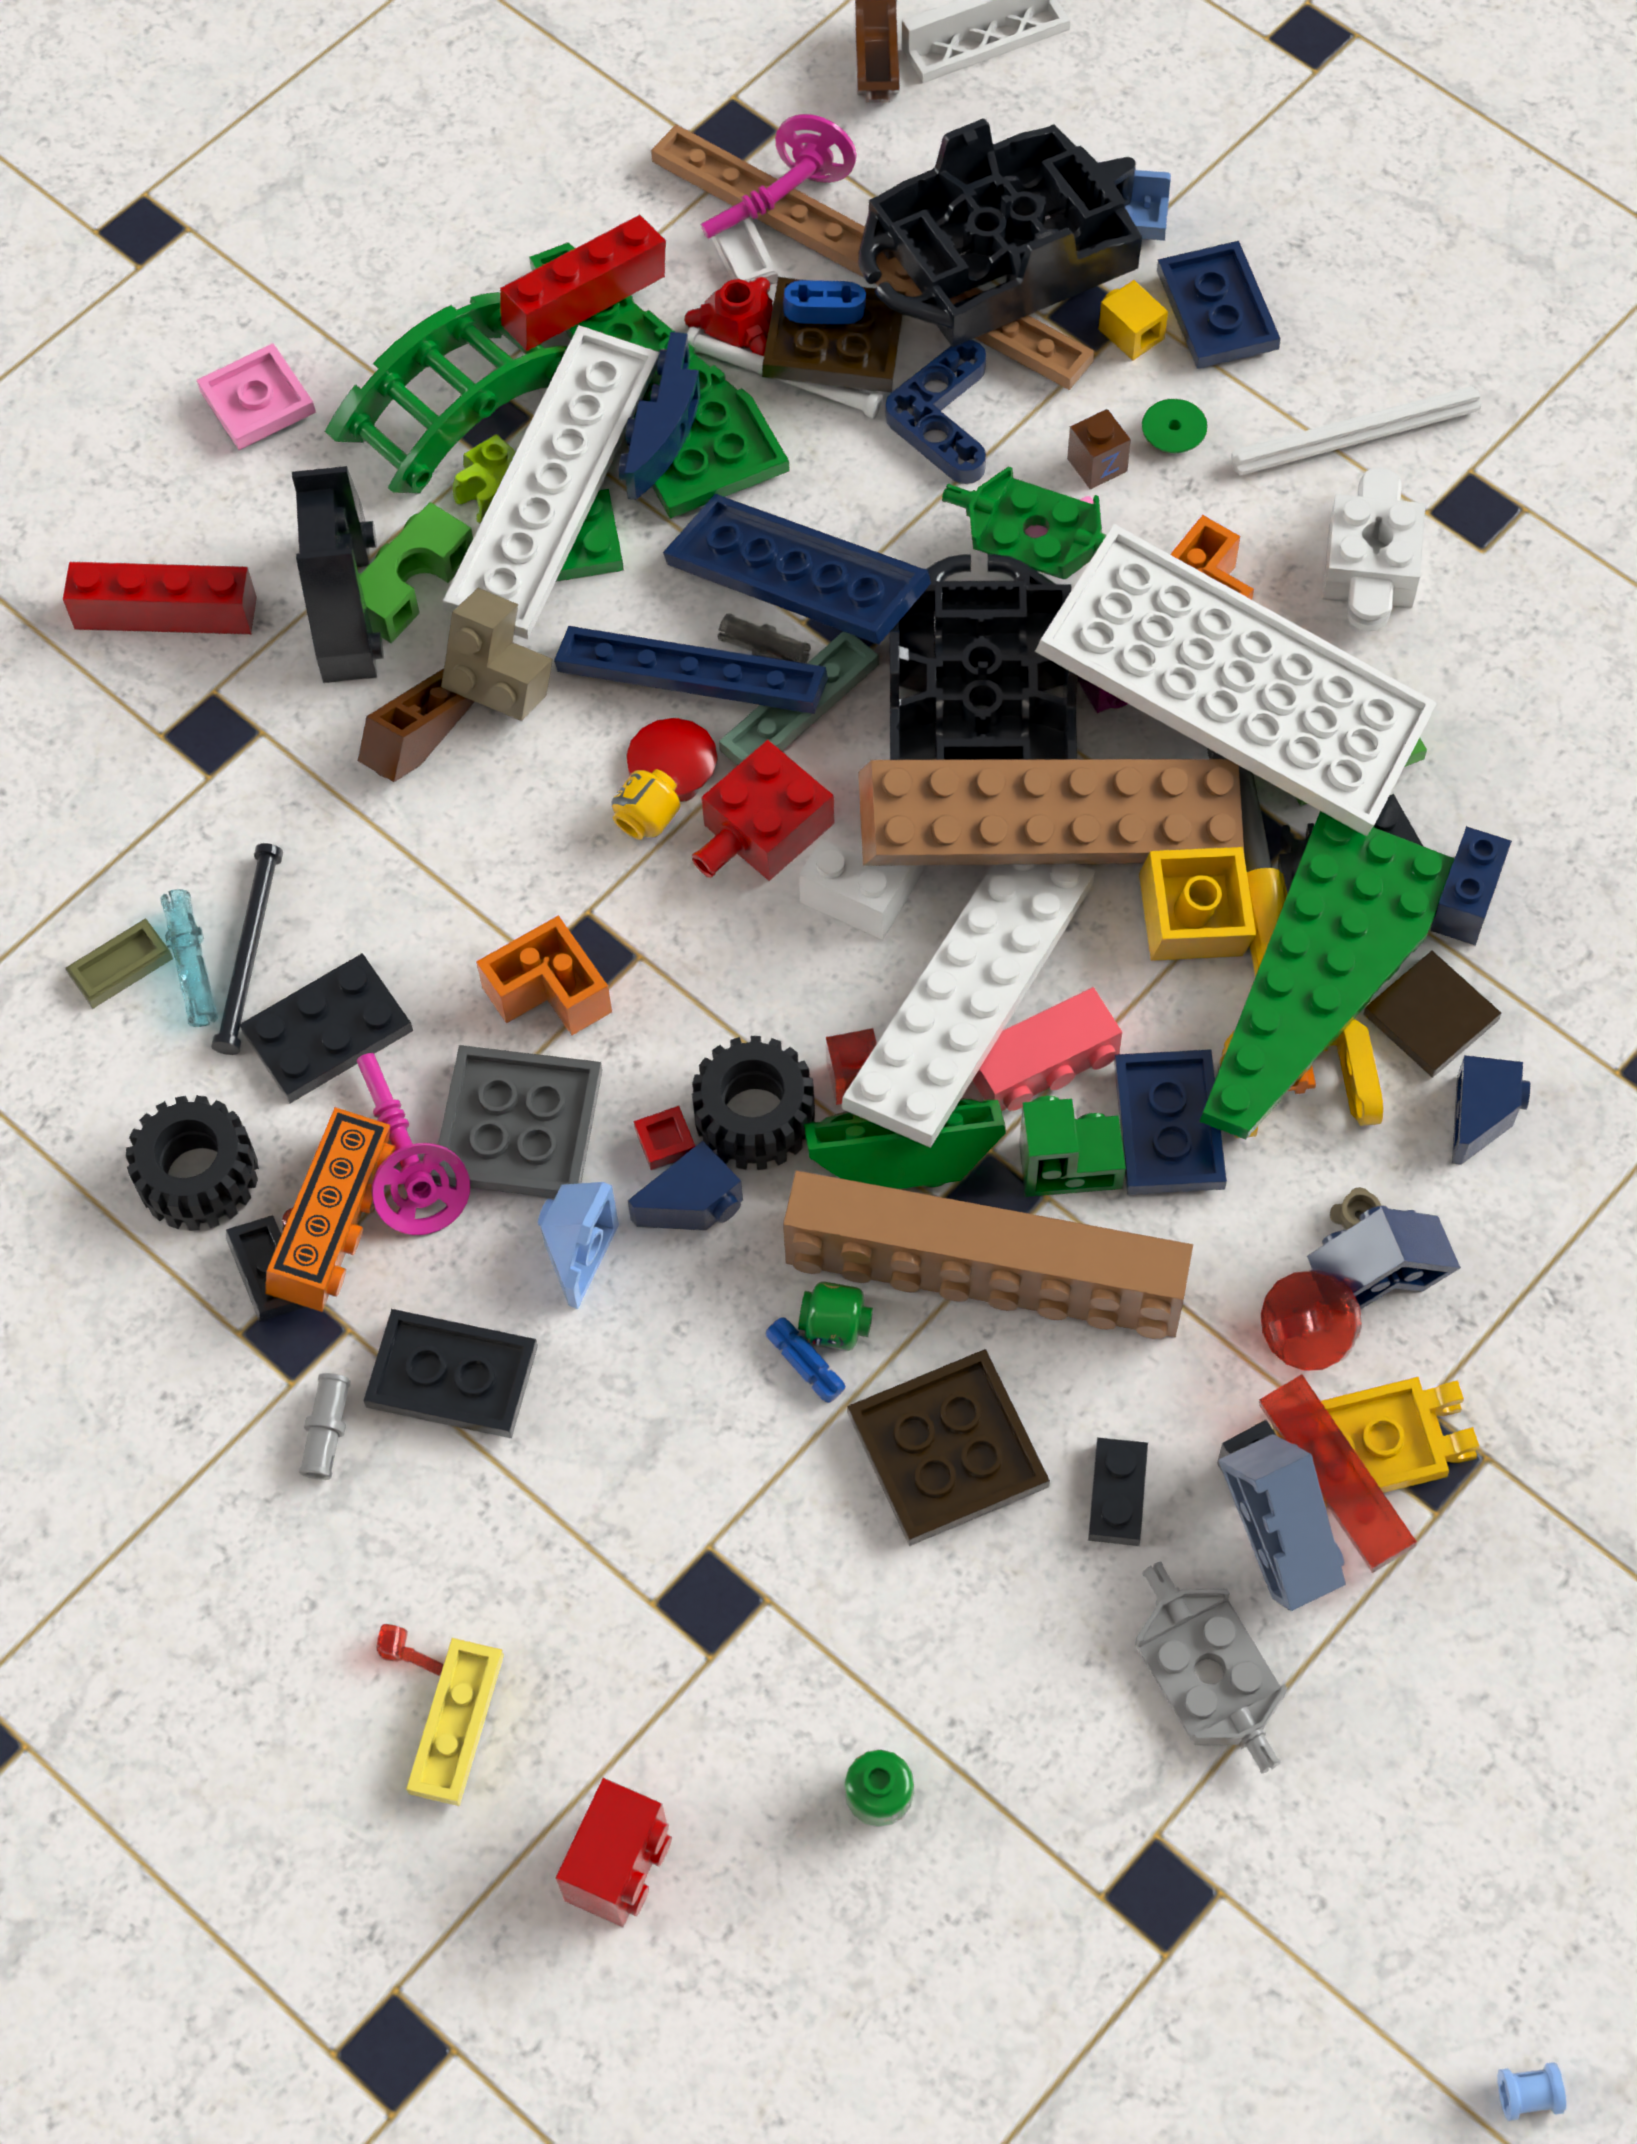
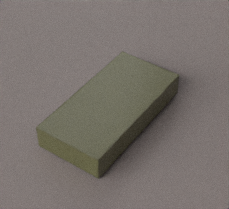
[65,918,173,1009]

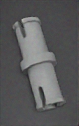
[299,1373,351,1480]

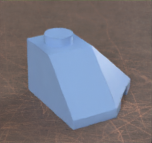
[538,1182,619,1309]

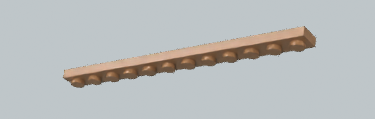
[651,124,1094,390]

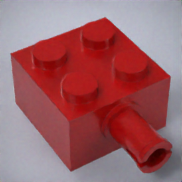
[692,739,835,881]

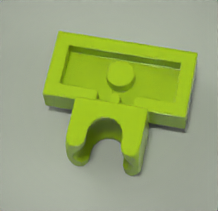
[453,434,516,524]

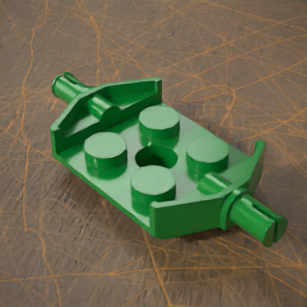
[942,466,1106,580]

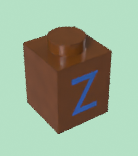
[1067,408,1131,490]

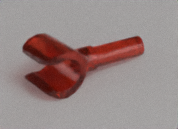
[376,1624,444,1676]

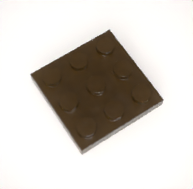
[762,277,906,393]
[847,1349,1050,1546]

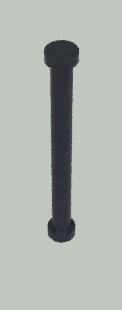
[211,843,283,1055]

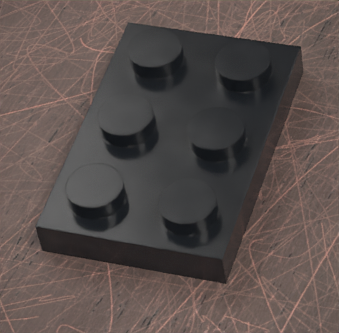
[239,953,413,1103]
[363,1309,538,1439]

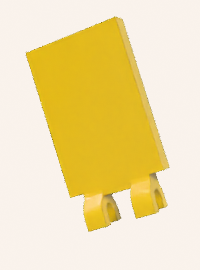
[1270,1377,1479,1507]

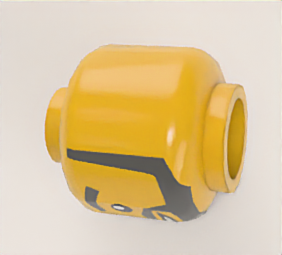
[611,769,681,840]

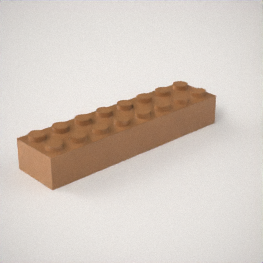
[858,759,1244,866]
[783,1170,1194,1339]

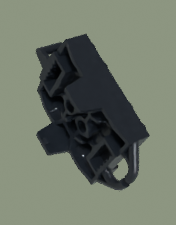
[858,118,1142,347]
[889,554,1078,760]

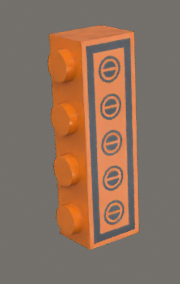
[265,1107,395,1312]

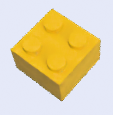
[1139,847,1256,961]

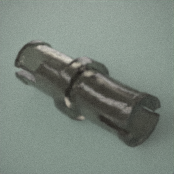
[717,613,811,664]

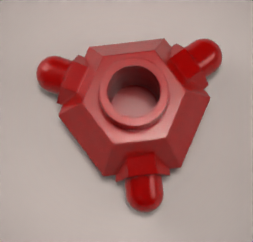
[684,277,773,357]

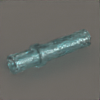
[160,889,218,1027]

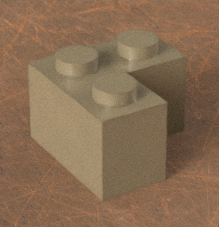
[441,588,553,721]

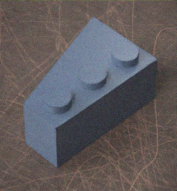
[1218,1434,1346,1611]

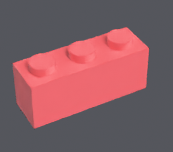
[973,987,1122,1111]

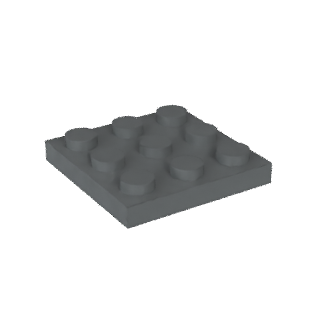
[432,1045,603,1198]

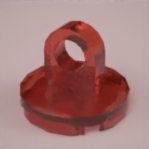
[1260,1269,1362,1371]

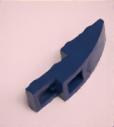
[619,332,700,500]

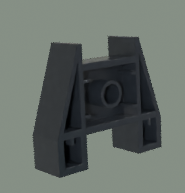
[292,466,384,683]

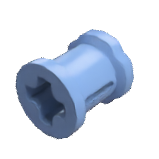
[1497,2062,1566,2121]

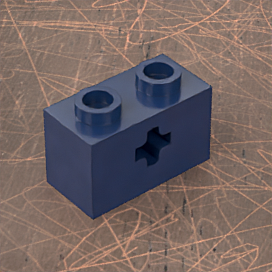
[1430,826,1512,946]

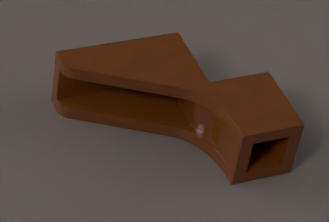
[855,0,900,103]

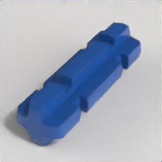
[766,1317,846,1403]

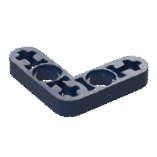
[885,340,986,484]

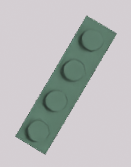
[719,631,879,765]

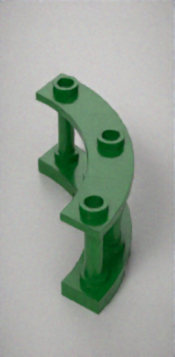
[324,292,568,493]

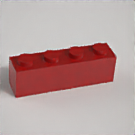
[500,214,666,351]
[63,562,257,635]

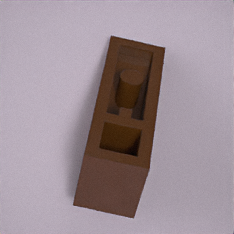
[357,668,475,782]

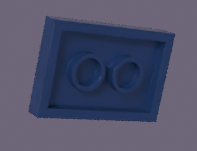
[1156,240,1281,369]
[1114,1049,1227,1195]

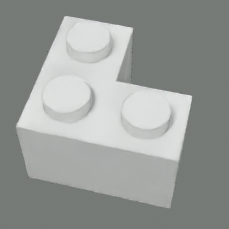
[799,838,926,940]

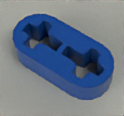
[783,280,866,324]

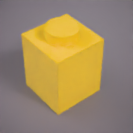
[1099,280,1168,361]

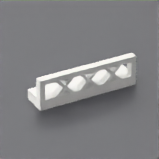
[902,0,1070,83]

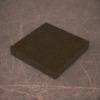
[1363,950,1502,1078]

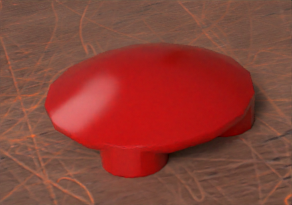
[626,718,718,802]

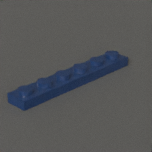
[554,626,828,714]

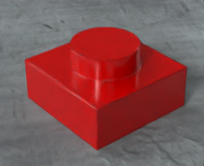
[633,1106,695,1170]

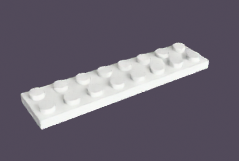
[443,325,659,639]
[842,864,1096,1148]

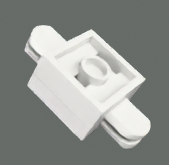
[1323,468,1426,631]

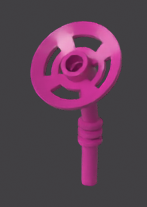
[700,114,857,239]
[357,1053,470,1235]

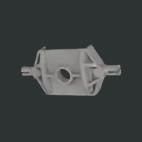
[1135,1562,1288,1774]

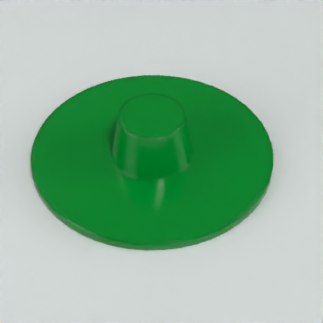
[1142,399,1208,453]

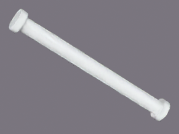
[688,327,883,419]

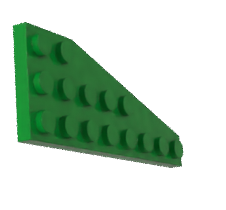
[529,242,790,519]
[1199,811,1455,1140]

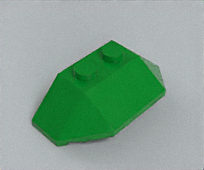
[804,1098,1006,1189]

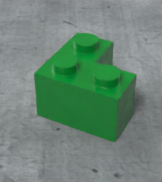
[1019,1096,1126,1197]

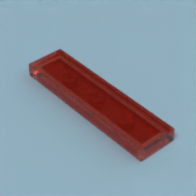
[1259,1374,1417,1573]

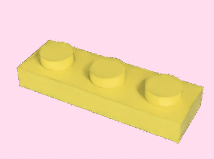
[406,1638,504,1807]

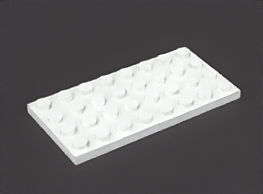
[1035,524,1437,836]

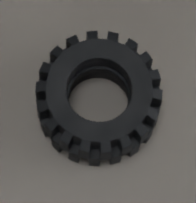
[692,1036,815,1170]
[125,1095,259,1231]

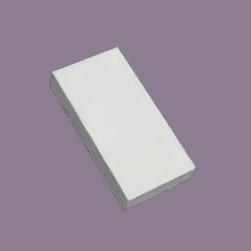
[712,217,778,285]

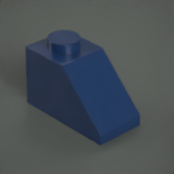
[1452,1055,1530,1165]
[627,1141,743,1231]

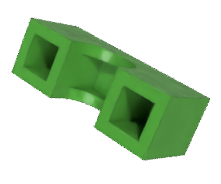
[358,502,473,643]

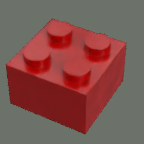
[555,1778,672,1927]

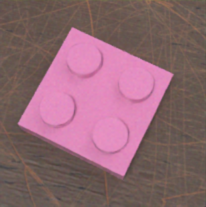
[197,343,316,450]

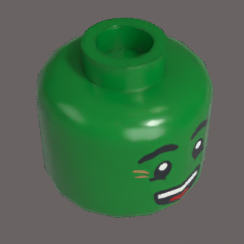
[798,1281,873,1351]
[844,1749,914,1827]

